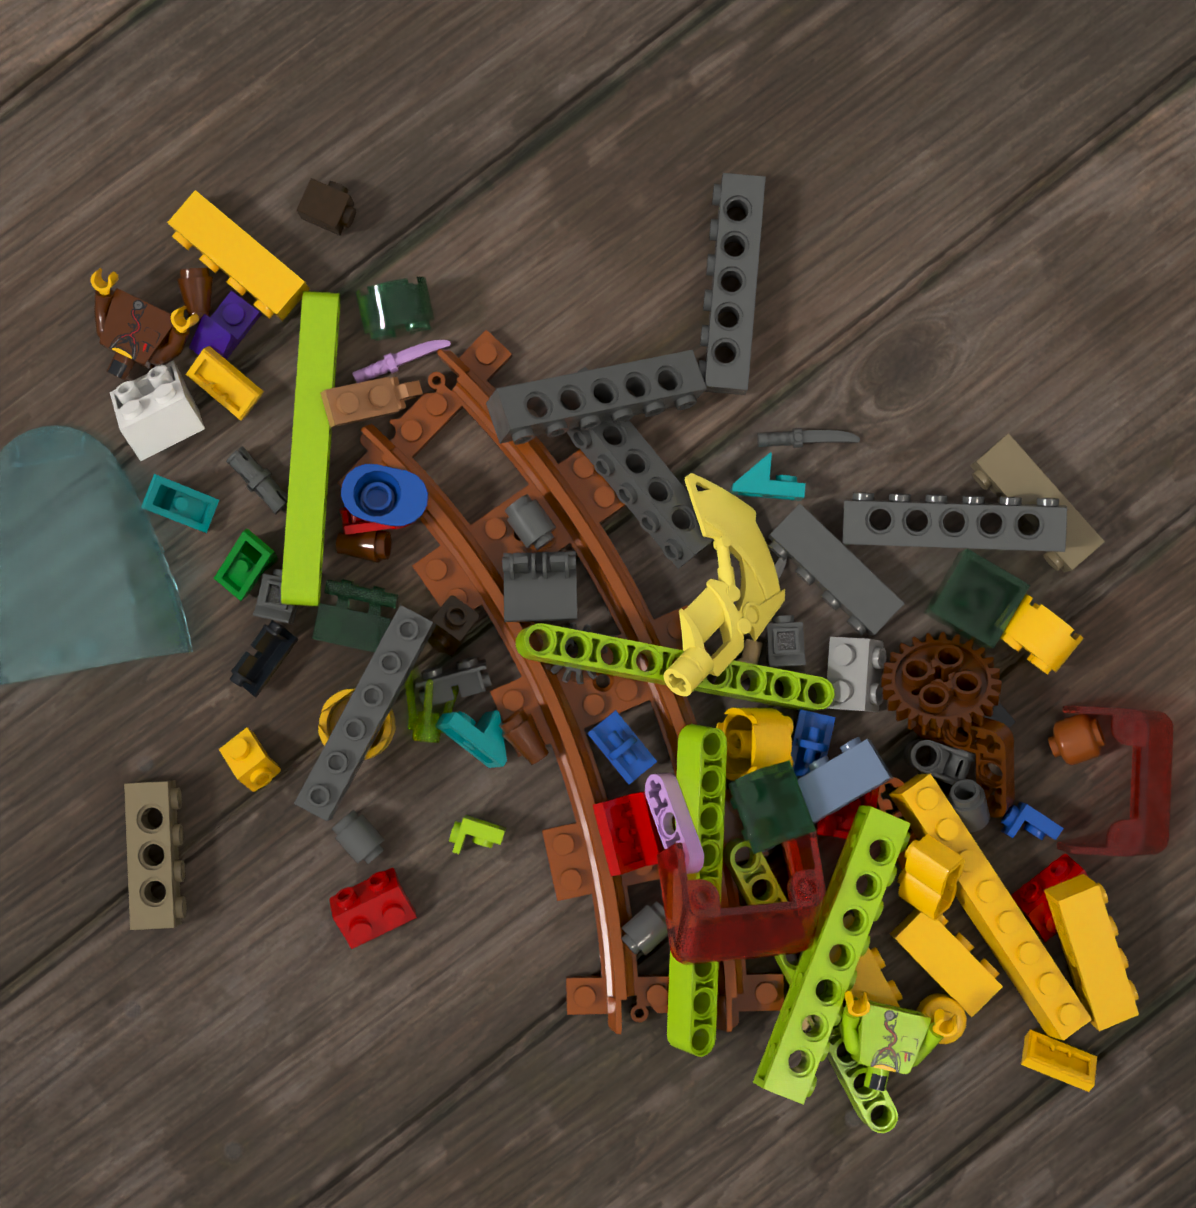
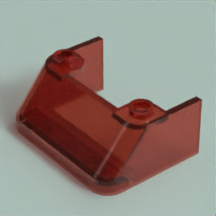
[1057,706,1173,857]
[657,831,825,965]

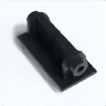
[230,620,298,698]

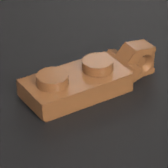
[320,376,423,428]

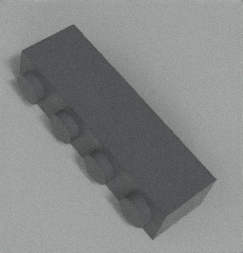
[767,504,905,636]

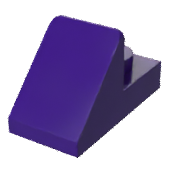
[189,290,262,360]

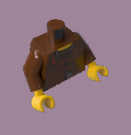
[91,268,199,381]

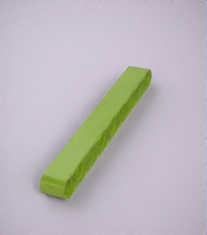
[281,291,340,606]
[516,623,834,711]
[667,724,727,1057]
[723,838,898,1133]

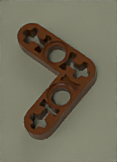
[913,703,1015,818]

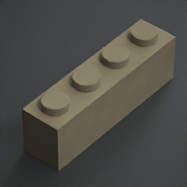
[970,433,1105,573]

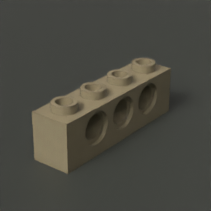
[124,780,187,930]

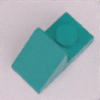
[730,452,806,501]
[141,474,219,533]
[435,710,507,768]

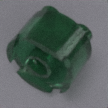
[355,276,435,341]

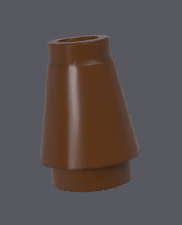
[177,268,213,320]
[336,530,392,563]
[499,709,549,765]

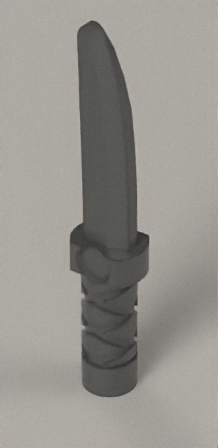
[757,428,860,448]

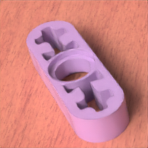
[645,773,704,875]

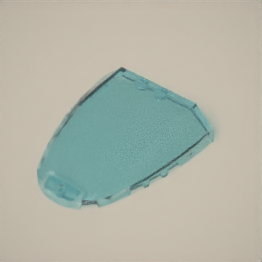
[0,425,193,686]

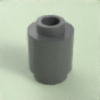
[505,494,556,550]
[948,779,990,832]
[332,810,385,864]
[621,901,671,955]

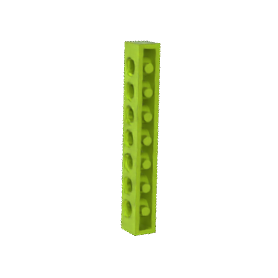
[753,805,911,1105]

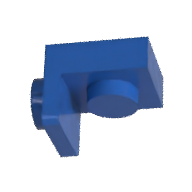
[1001,802,1064,841]

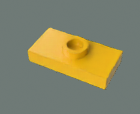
[185,346,264,421]
[1021,1029,1097,1092]

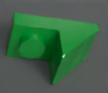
[214,528,278,601]

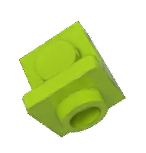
[449,815,507,854]

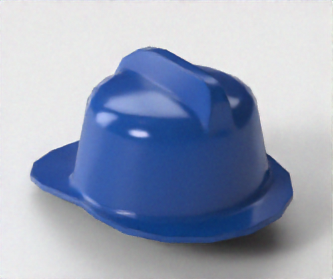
[341,464,428,526]

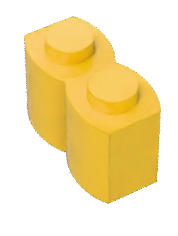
[897,834,965,921]

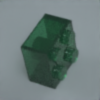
[924,548,1030,649]

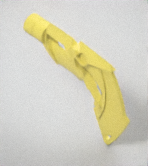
[663,473,785,697]

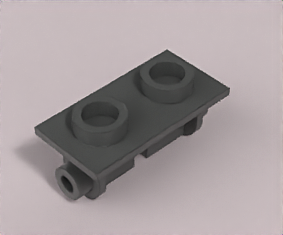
[415,657,492,707]

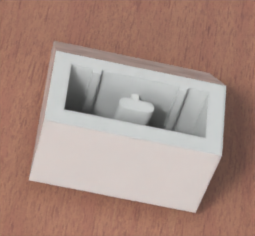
[110,361,205,461]

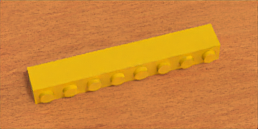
[889,773,1092,1041]

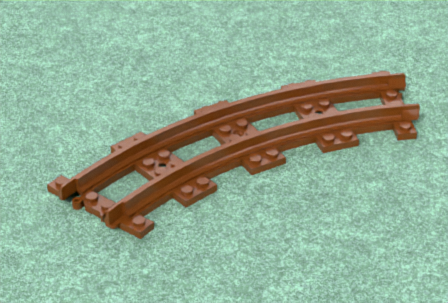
[337,330,784,1034]

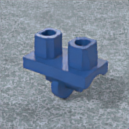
[788,709,836,777]
[587,710,657,784]

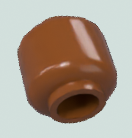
[1048,713,1106,765]

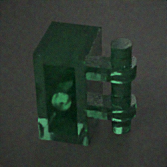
[312,579,398,652]
[728,760,816,854]

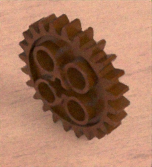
[881,632,1002,737]

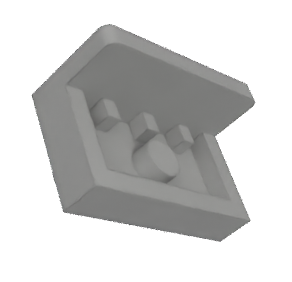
[827,637,887,712]

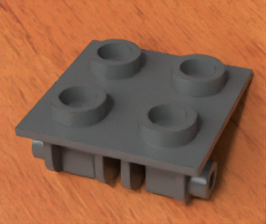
[502,551,578,622]

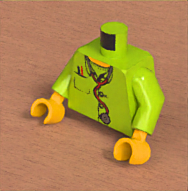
[838,991,958,1091]

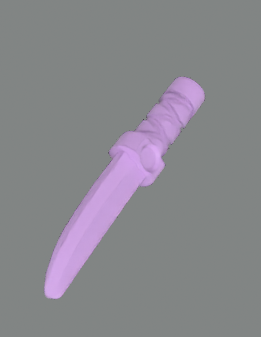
[352,340,451,383]

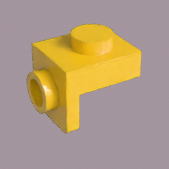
[219,727,281,792]

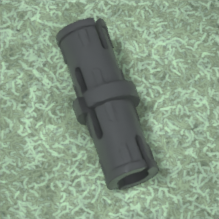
[226,446,288,515]

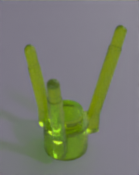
[405,671,459,743]

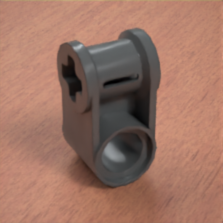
[903,738,976,786]

